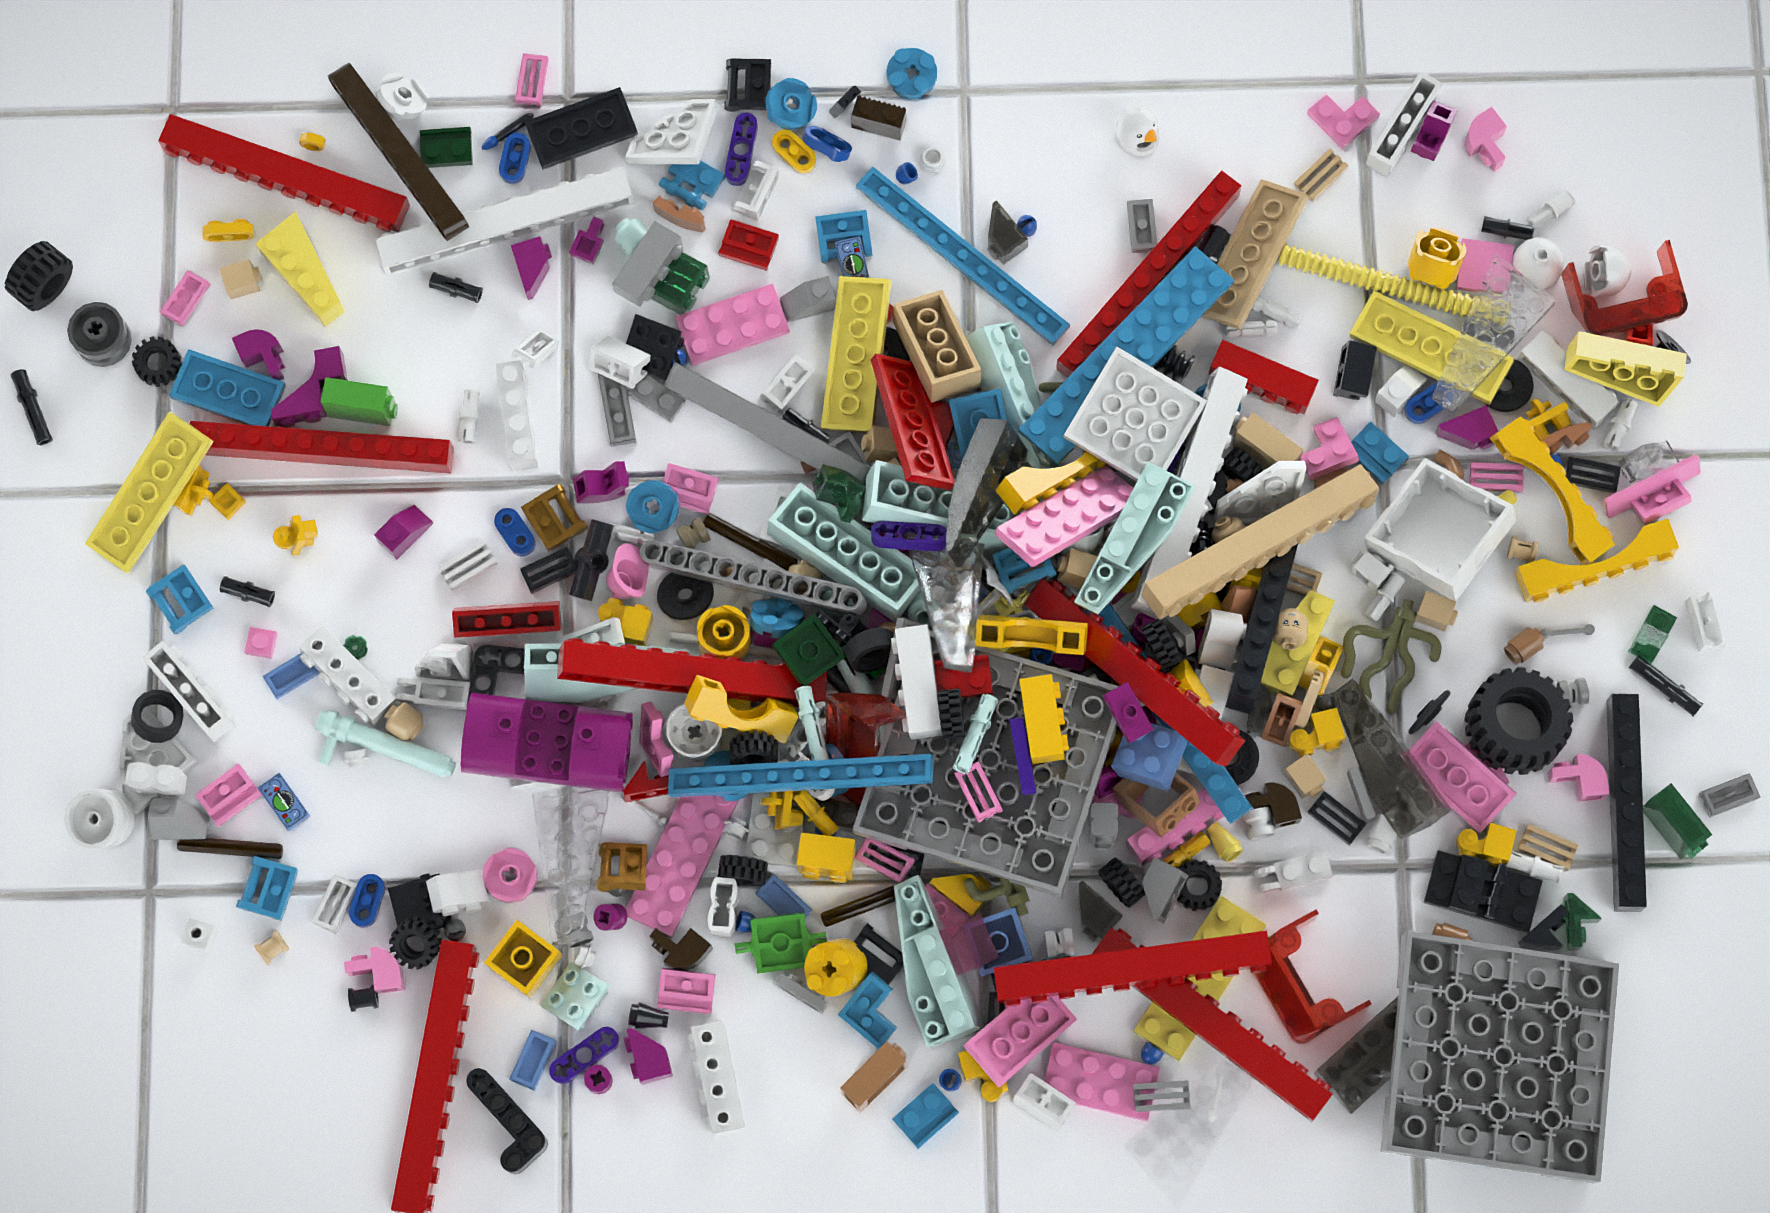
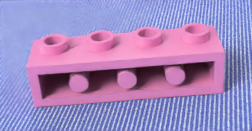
[1125,788,1224,867]

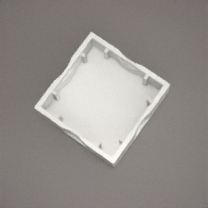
[1364,458,1516,601]

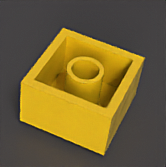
[797,832,856,883]
[484,920,563,999]

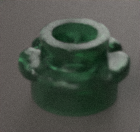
[343,635,368,660]

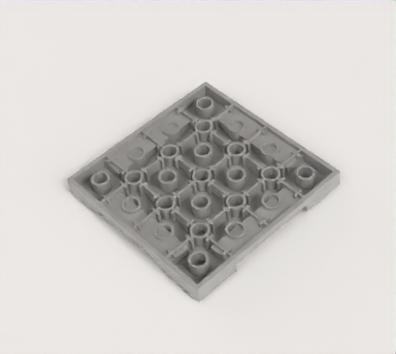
[852,630,1119,898]
[1380,931,1619,1184]

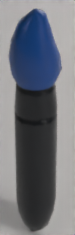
[481,113,534,150]

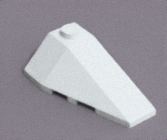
[414,640,473,682]

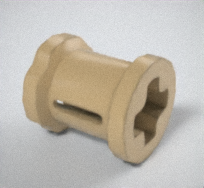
[1507,536,1539,563]
[253,930,290,965]

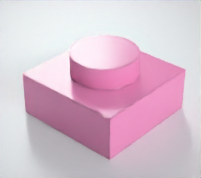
[244,627,277,659]

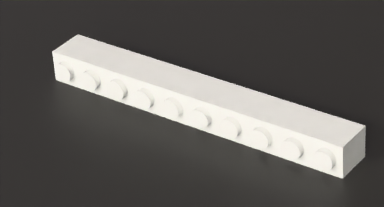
[375,167,634,276]
[1130,366,1248,619]

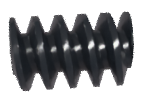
[1154,345,1195,382]

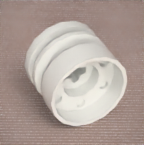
[666,704,723,762]

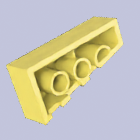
[255,211,345,327]
[1564,331,1687,407]
[1259,590,1335,698]

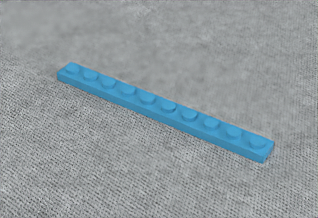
[856,166,1070,346]
[1088,602,1253,824]
[668,754,933,798]

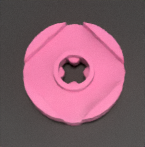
[482,848,537,903]

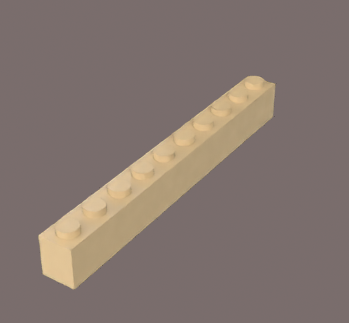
[1141,464,1379,620]

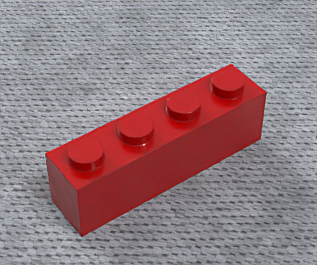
[1208,339,1319,415]
[452,601,562,638]

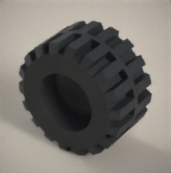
[4,241,73,311]

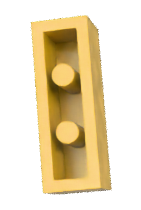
[1019,674,1069,764]

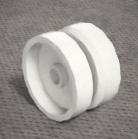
[64,789,135,849]

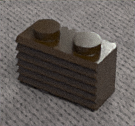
[851,95,907,141]

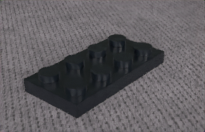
[524,87,638,170]
[1423,850,1543,933]

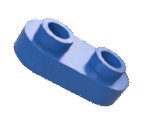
[802,126,852,162]
[499,133,531,184]
[1405,382,1454,424]
[494,508,536,557]
[349,874,386,928]

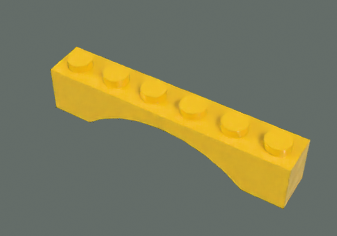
[1490,416,1615,565]
[995,450,1108,515]
[1514,518,1680,603]

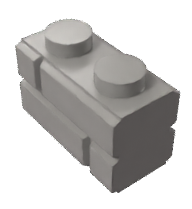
[1089,803,1118,849]

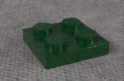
[771,613,846,687]

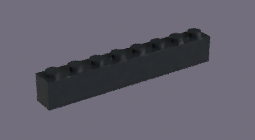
[1225,543,1299,715]
[1606,694,1647,912]

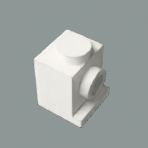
[1350,551,1394,593]

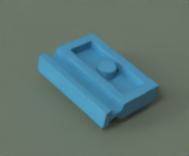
[1351,421,1409,485]
[892,1083,959,1149]

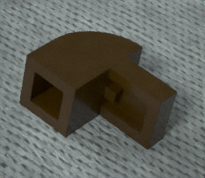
[1245,782,1302,829]
[649,928,713,970]

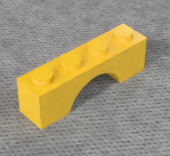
[975,614,1088,655]
[684,675,799,744]

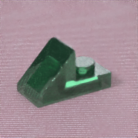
[1627,605,1677,664]
[1563,893,1602,951]

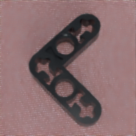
[467,645,525,706]

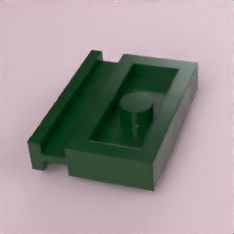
[419,126,473,168]

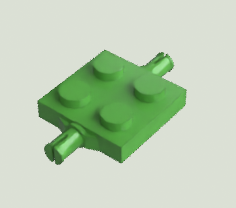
[734,912,827,974]

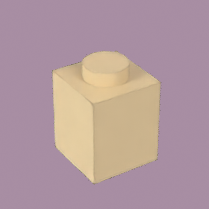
[220,259,263,300]
[861,426,899,462]
[1056,548,1097,589]
[1414,590,1458,632]
[1283,754,1326,800]

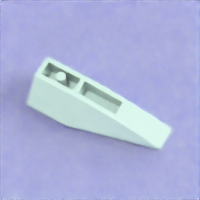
[965,321,1057,469]
[1074,462,1195,615]
[524,643,688,703]
[894,875,985,1048]

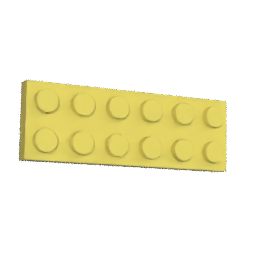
[821,276,892,433]
[1349,290,1514,405]
[85,412,214,573]
[1133,896,1267,1062]

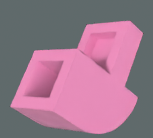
[1465,106,1507,172]
[1547,754,1610,802]
[344,947,405,994]

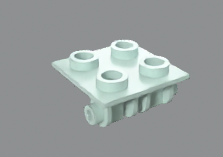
[540,961,610,1031]

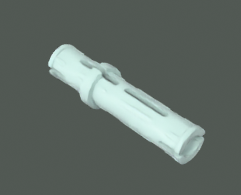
[795,686,829,761]
[953,694,998,774]

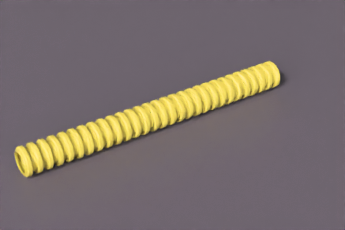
[1278,243,1510,328]

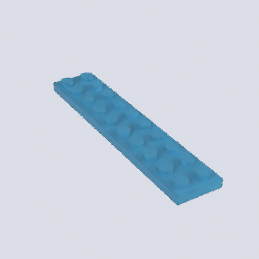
[1018,246,1234,466]

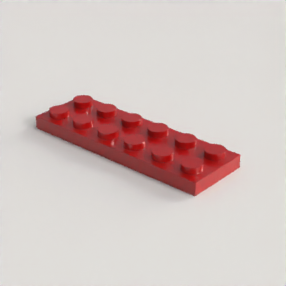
[871,353,955,490]

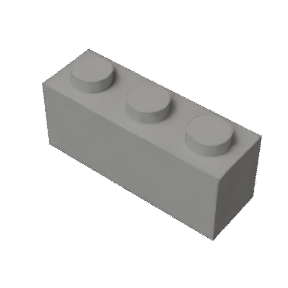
[612,221,683,307]

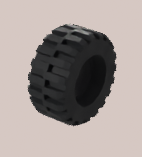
[1464,667,1573,775]

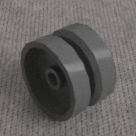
[67,302,132,367]

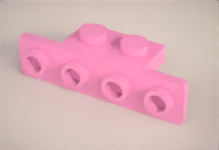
[1604,454,1701,525]

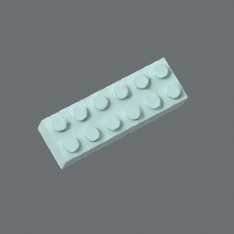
[862,460,1025,552]
[767,483,929,622]

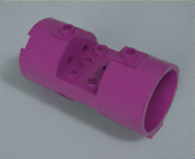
[460,692,633,793]

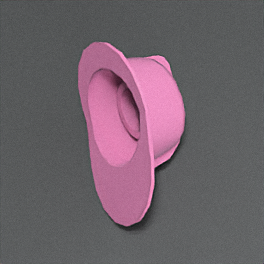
[606,543,649,599]

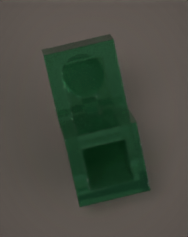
[812,464,866,523]

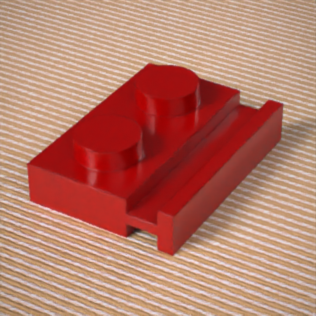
[718,219,779,271]
[934,654,993,699]

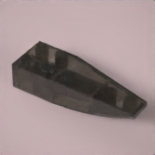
[946,418,1028,567]
[1331,678,1452,839]
[1314,996,1398,1114]

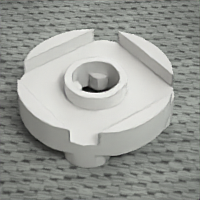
[376,73,428,121]

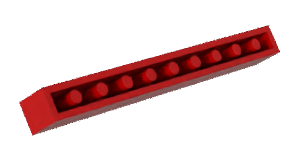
[158,114,410,232]
[1056,170,1242,378]
[189,421,454,474]
[1024,578,1246,767]
[557,638,827,707]
[1092,927,1333,1122]
[994,930,1272,1007]
[391,939,480,1213]

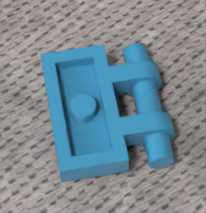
[658,160,725,211]

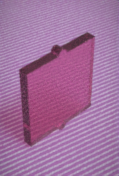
[939,914,1000,976]

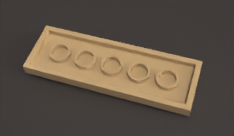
[1202,179,1309,330]

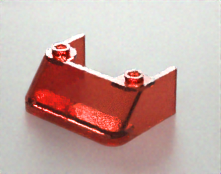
[1561,239,1688,336]
[825,692,906,808]
[1253,909,1372,1045]

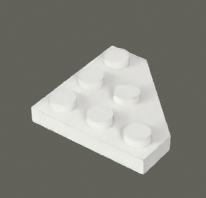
[625,99,718,164]
[1213,461,1306,526]
[117,707,197,816]

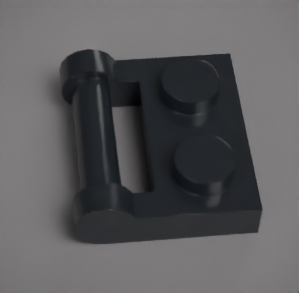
[724,58,772,112]
[854,923,904,985]

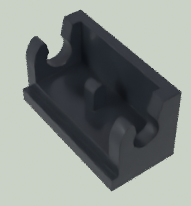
[1333,340,1377,400]

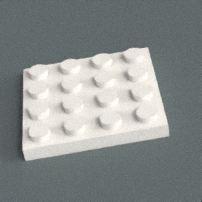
[1063,347,1207,481]

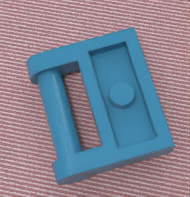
[815,210,873,263]
[992,548,1057,594]
[146,564,214,634]
[236,856,299,921]

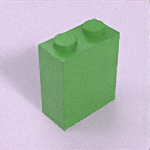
[321,377,398,426]

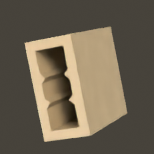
[1233,412,1304,470]

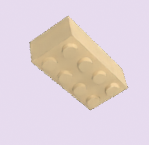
[893,290,981,403]

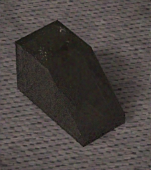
[987,200,1028,265]
[1078,880,1123,943]

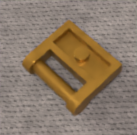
[521,484,589,552]
[597,842,647,892]

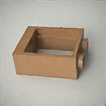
[1113,773,1200,838]
[840,1042,907,1113]

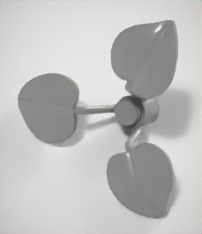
[967,556,1056,655]

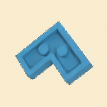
[838,972,898,1049]

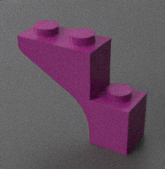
[271,346,348,428]

